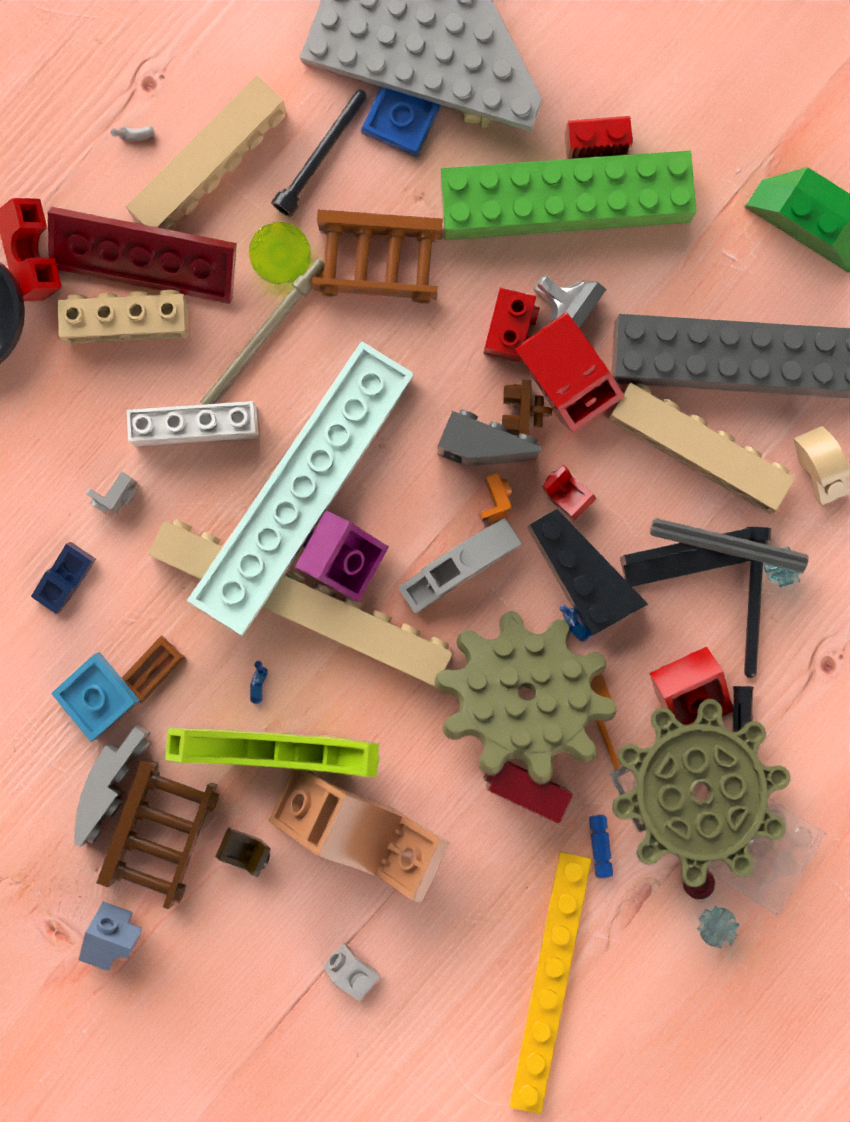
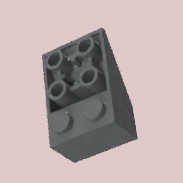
[437,409,542,467]

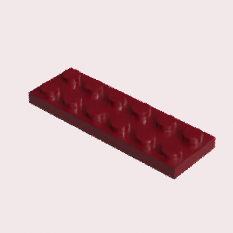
[48,207,237,304]

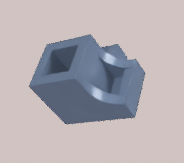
[78,902,142,971]

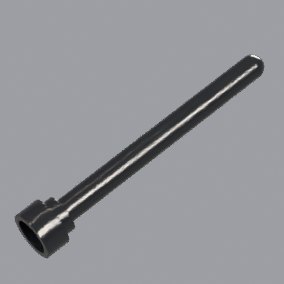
[271,90,367,217]
[744,527,772,678]

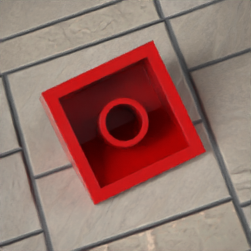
[649,646,733,725]

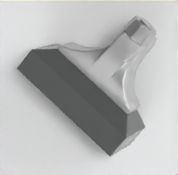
[533,275,607,328]

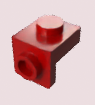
[542,465,597,521]

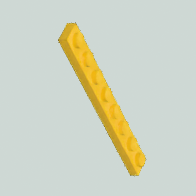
[509,851,592,1114]

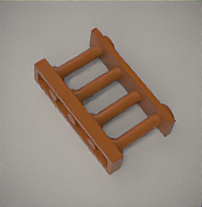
[312,209,443,303]

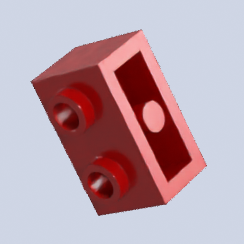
[484,287,540,363]

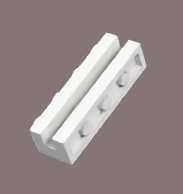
[126,401,259,447]

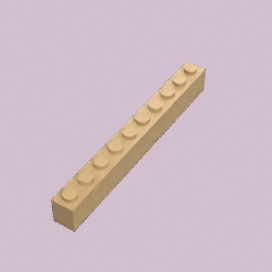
[148,519,453,687]

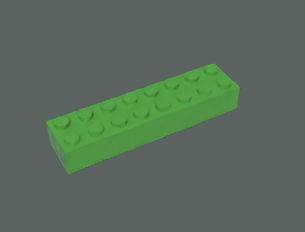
[441,150,696,240]

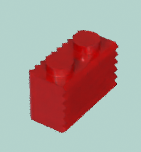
[565,116,633,159]

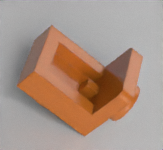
[479,472,512,524]

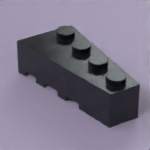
[527,509,648,636]

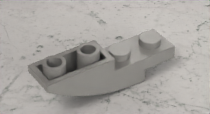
[398,518,523,614]
[74,725,151,847]

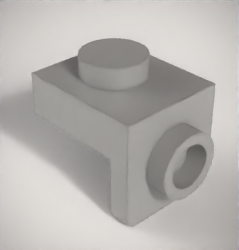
[85,471,138,514]
[324,944,381,1001]

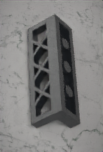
[620,528,751,587]

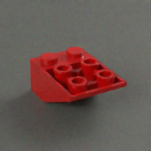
[514,312,624,432]

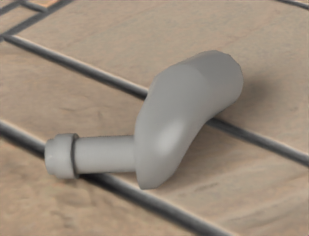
[111,126,155,141]

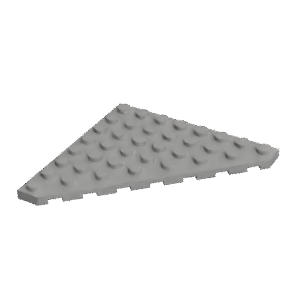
[300,0,542,132]

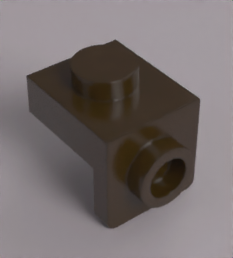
[215,827,271,877]

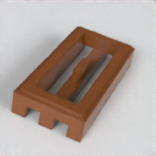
[122,635,185,703]

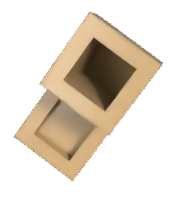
[794,426,850,505]

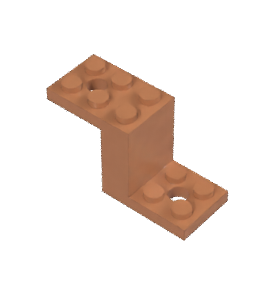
[268,769,449,903]

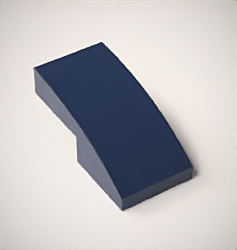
[31,542,96,614]

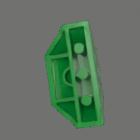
[745,167,850,273]

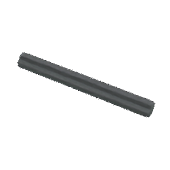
[650,519,809,571]

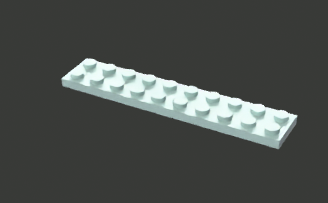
[187,341,414,637]

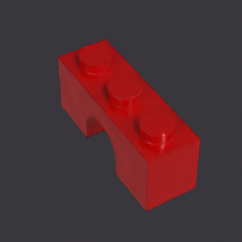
[0,198,62,301]

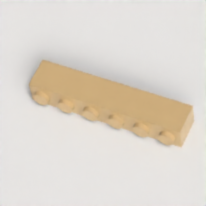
[126,75,286,231]
[608,382,795,514]

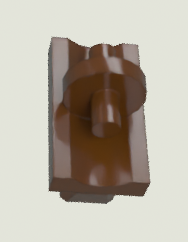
[502,380,553,437]

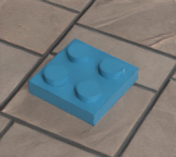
[51,652,140,742]

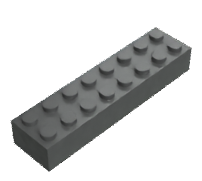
[612,314,850,398]

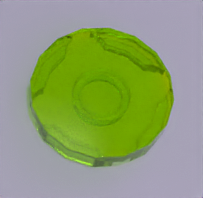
[249,222,311,284]

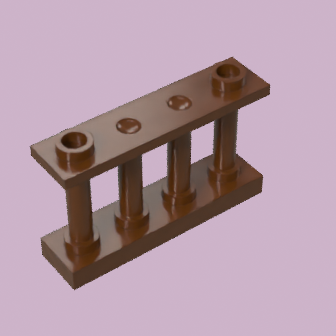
[96,759,220,910]

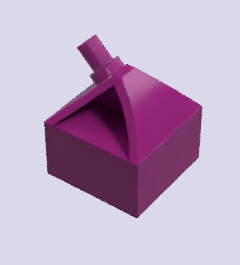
[295,511,389,602]

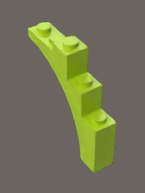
[165,728,379,777]

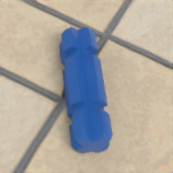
[589,814,613,878]

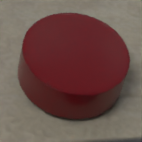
[683,869,715,899]

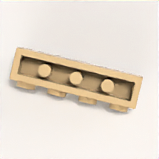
[58,290,190,344]

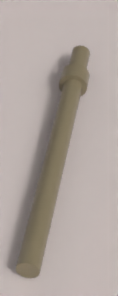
[200,258,324,405]

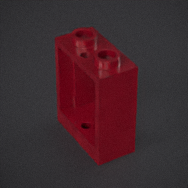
[483,761,573,824]

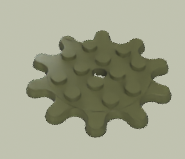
[435,611,617,784]
[612,699,790,887]

